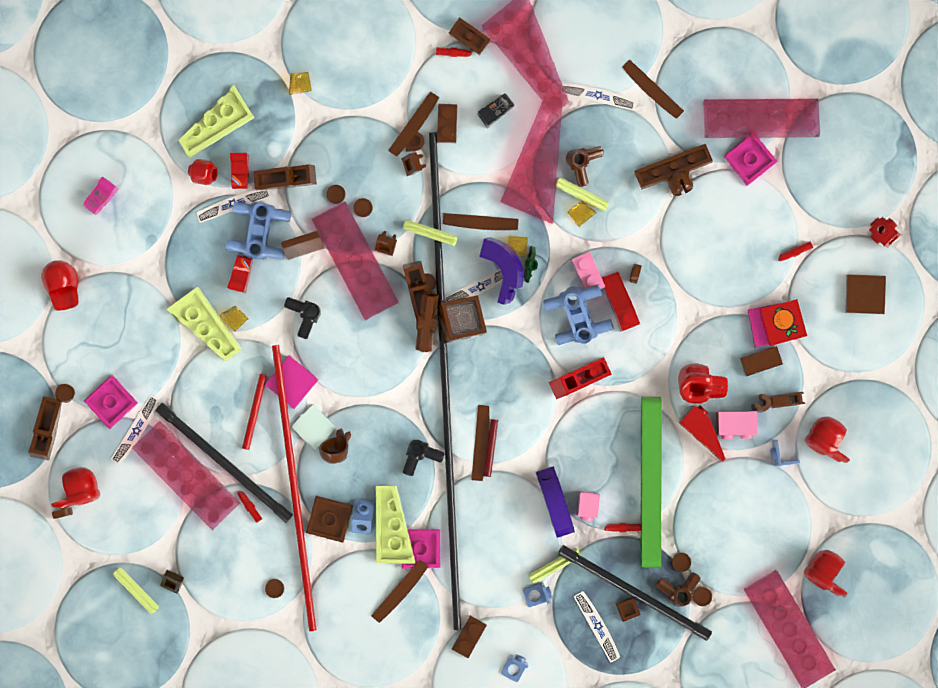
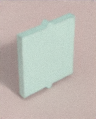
[291,404,337,450]

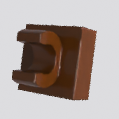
[401,152,426,176]
[375,231,397,256]

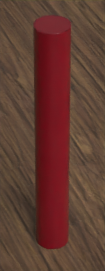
[484,419,498,477]

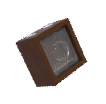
[437,295,487,343]

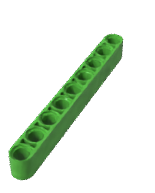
[640,396,662,568]

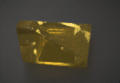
[289,72,312,95]
[568,201,597,227]
[220,305,249,331]

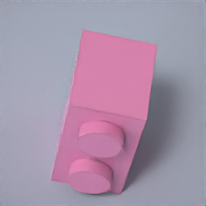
[571,252,605,289]
[716,411,758,439]
[576,491,600,521]

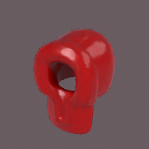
[41,260,79,311]
[678,363,728,404]
[804,416,850,463]
[51,467,101,509]
[803,550,848,598]

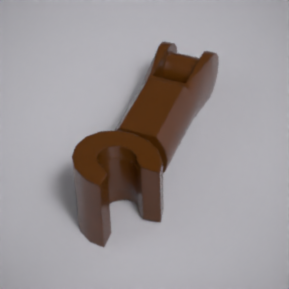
[751,392,805,413]

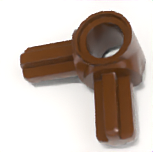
[566,146,604,187]
[656,572,701,607]

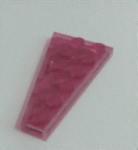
[481,0,569,115]
[500,96,562,224]

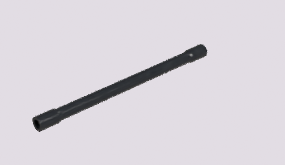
[155,402,293,523]
[558,544,712,641]

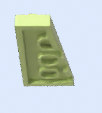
[178,85,254,158]
[167,287,242,361]
[376,486,415,564]

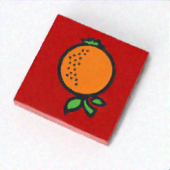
[759,299,807,346]

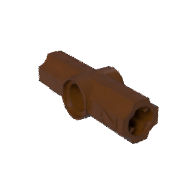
[415,292,439,352]

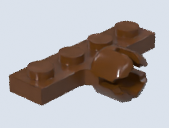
[634,144,713,196]

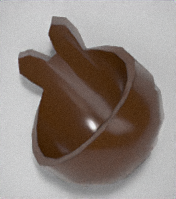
[319,428,351,464]

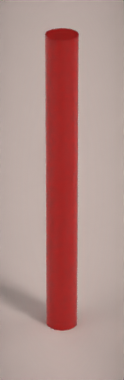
[242,374,267,450]

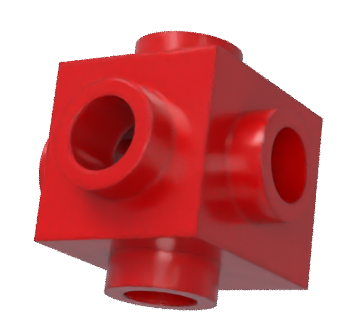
[869,217,902,248]

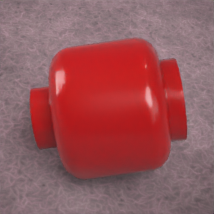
[188,159,218,185]

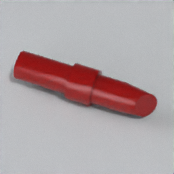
[436,47,473,57]
[778,241,813,261]
[237,491,262,523]
[604,523,641,532]

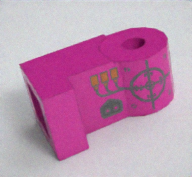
[83,177,119,215]

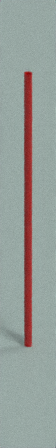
[272,345,317,632]

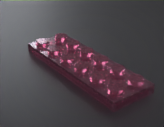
[703,99,820,138]
[312,202,399,321]
[132,421,240,530]
[743,570,836,688]

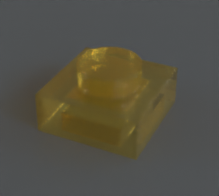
[508,236,528,257]

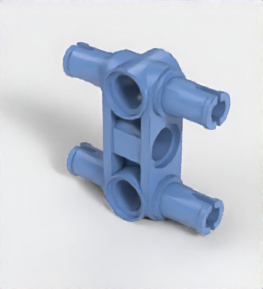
[226,202,292,260]
[543,284,614,345]

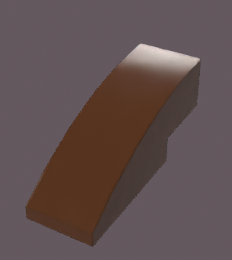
[253,164,317,190]
[403,261,429,321]
[28,396,62,461]

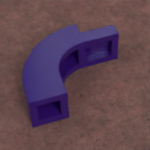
[479,237,524,305]
[536,466,575,538]

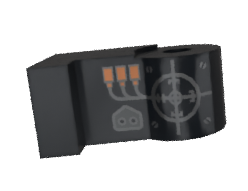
[477,93,515,128]

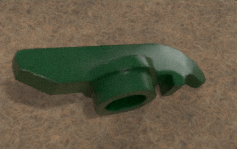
[524,246,538,283]

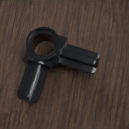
[284,297,321,339]
[403,440,445,476]

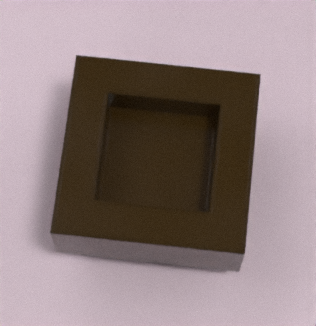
[160,570,184,594]

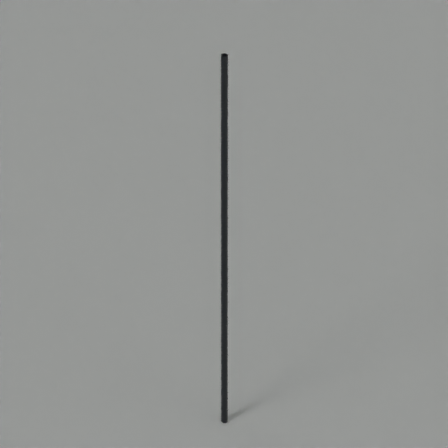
[429,132,461,630]

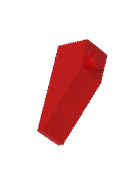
[602,272,640,332]
[549,357,612,400]
[678,405,726,461]

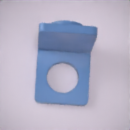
[770,439,800,466]
[352,499,374,534]
[523,583,552,607]
[501,654,528,682]

